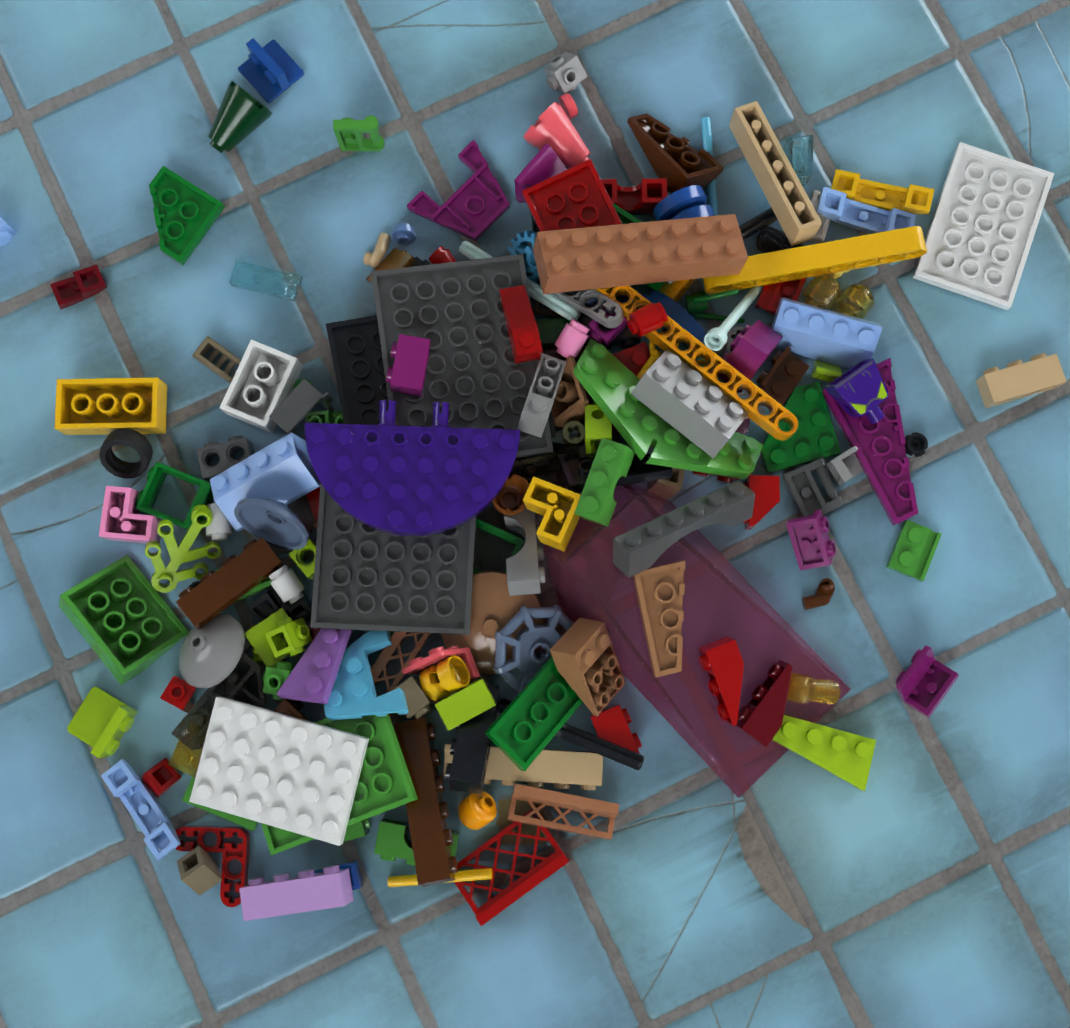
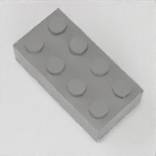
[631,350,749,458]

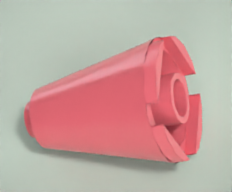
[523,102,590,169]

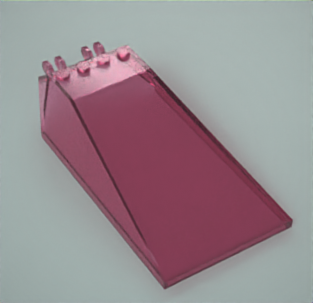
[540,484,851,798]

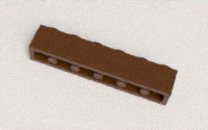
[394,717,458,887]

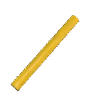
[387,868,493,887]

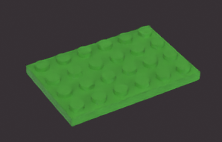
[261,714,418,856]

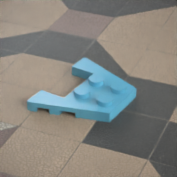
[323,630,409,721]

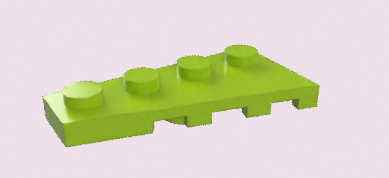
[772,715,876,792]

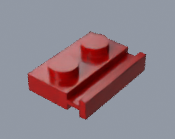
[755,278,806,315]

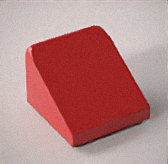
[142,758,182,798]

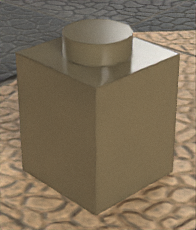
[177,846,222,896]

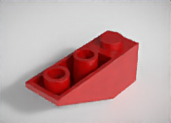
[698,636,744,726]

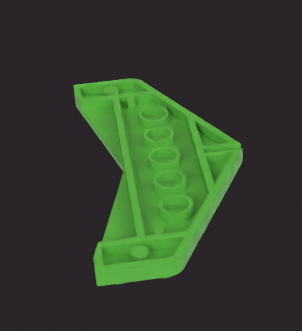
[573,339,763,479]

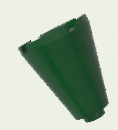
[208,81,272,153]

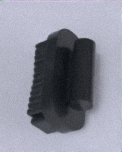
[756,227,803,253]

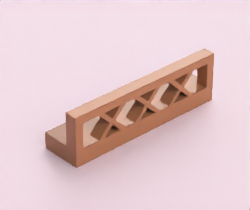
[371,632,431,693]
[507,784,619,840]

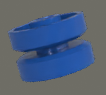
[653,185,716,221]

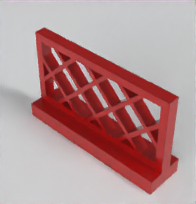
[454,809,570,926]

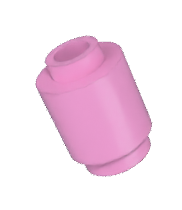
[554,319,590,358]

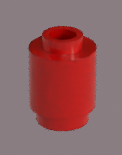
[627,302,668,337]

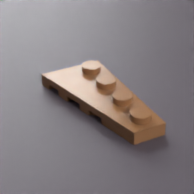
[633,560,686,677]

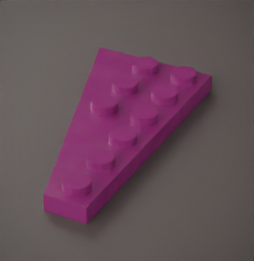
[822,358,918,526]

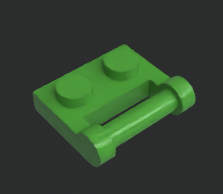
[333,115,385,151]

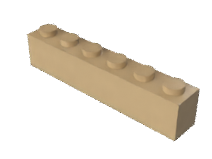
[729,101,822,246]
[443,743,603,790]

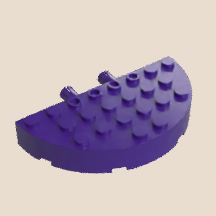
[305,400,520,536]

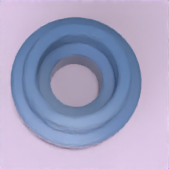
[391,223,416,246]

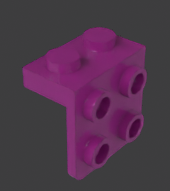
[896,645,959,718]

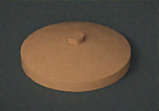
[441,570,544,674]

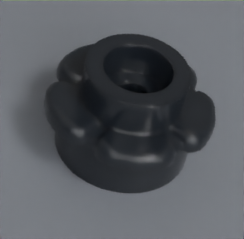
[905,432,928,457]

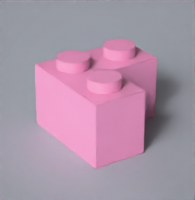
[99,486,162,544]

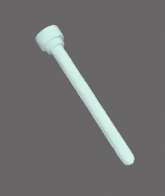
[704,286,764,351]

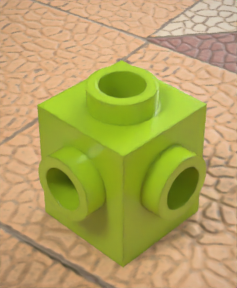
[265,617,313,658]

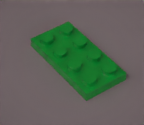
[485,656,583,771]

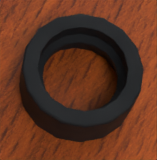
[99,429,153,479]

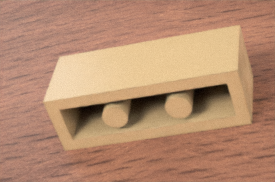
[976,353,1067,409]

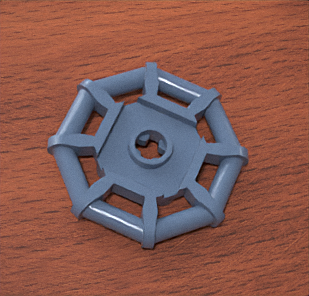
[493,605,574,695]

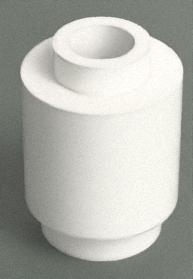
[205,503,232,541]
[268,565,305,604]

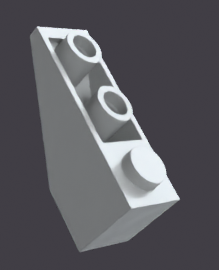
[517,353,566,438]

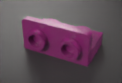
[786,510,836,571]

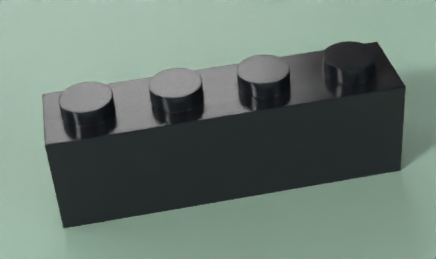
[445,682,500,795]

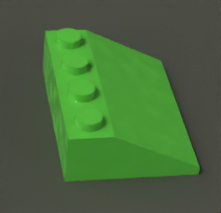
[59,555,189,685]

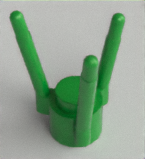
[686,289,745,323]

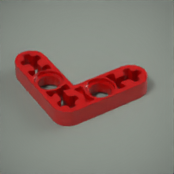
[175,826,250,907]

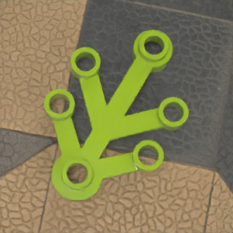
[145,505,221,593]

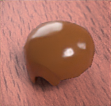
[492,474,529,516]

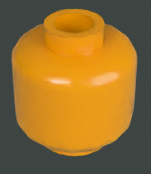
[458,791,497,830]

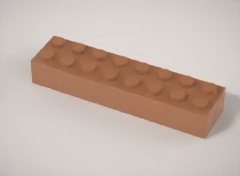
[533,214,748,294]

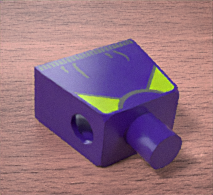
[824,359,889,424]

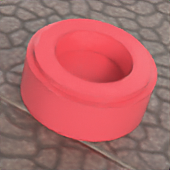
[559,93,578,119]

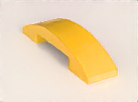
[831,169,935,214]

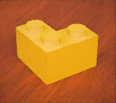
[523,477,581,552]

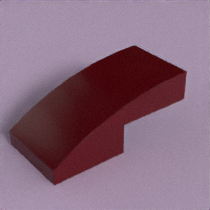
[50,264,107,310]

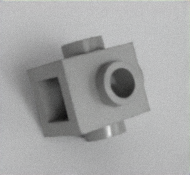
[543,52,587,94]

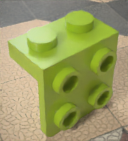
[67,687,138,758]

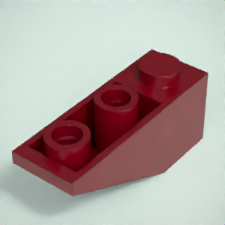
[736,660,793,747]

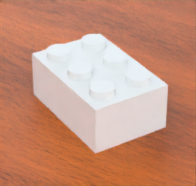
[220,340,303,434]

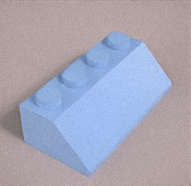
[771,297,883,369]
[210,432,320,532]

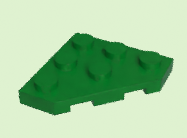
[149,166,225,265]
[761,381,841,474]

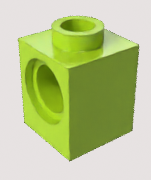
[288,539,316,580]

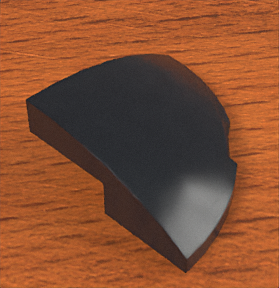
[246,588,312,625]

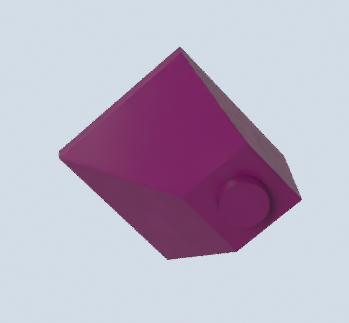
[514,143,568,203]

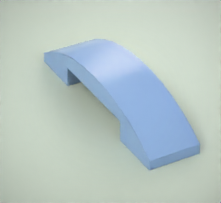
[817,187,916,234]
[101,759,181,861]

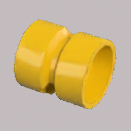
[419,655,470,701]

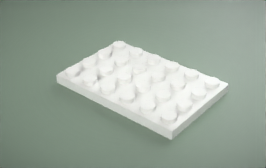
[913,142,1054,310]
[189,697,369,846]

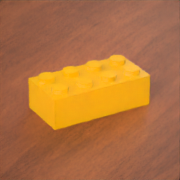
[55,377,167,435]

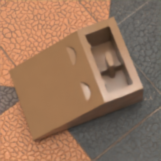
[550,618,626,717]

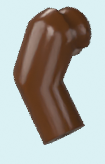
[802,578,835,610]

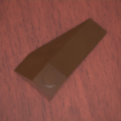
[627,113,724,194]

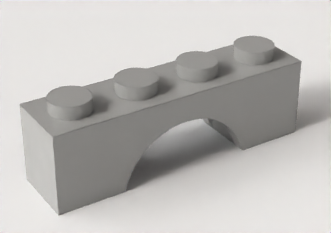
[504,508,545,596]

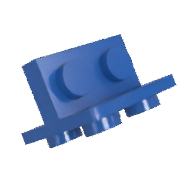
[238,38,304,103]

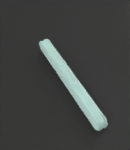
[459,241,581,321]

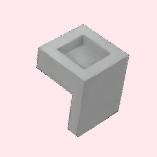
[825,445,863,486]

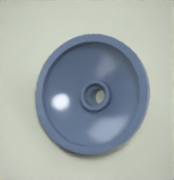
[234,498,309,550]

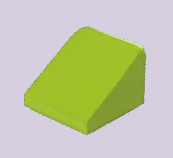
[811,360,842,383]

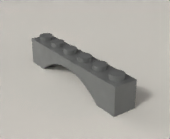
[612,480,755,578]

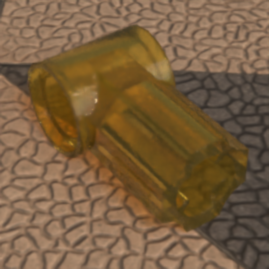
[787,673,840,705]

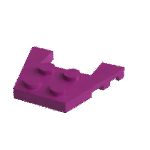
[406,140,510,241]

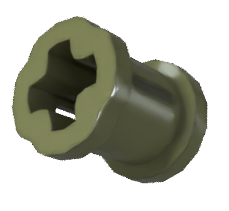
[562,421,585,448]

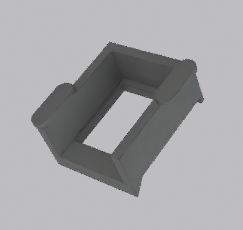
[269,379,334,435]

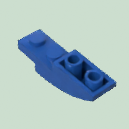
[621,290,706,349]

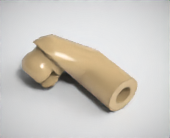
[363,233,391,268]

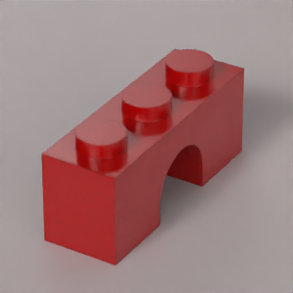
[601,178,667,214]

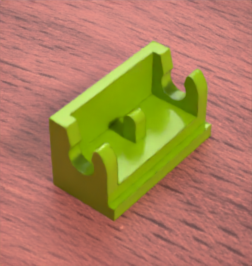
[435,677,496,731]

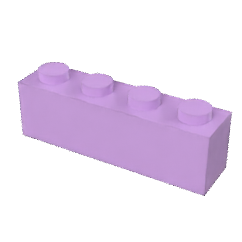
[239,865,354,921]

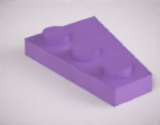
[277,628,351,704]

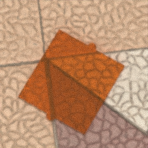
[366,248,415,285]
[496,800,547,845]

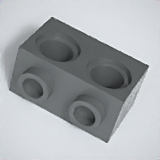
[196,436,254,483]

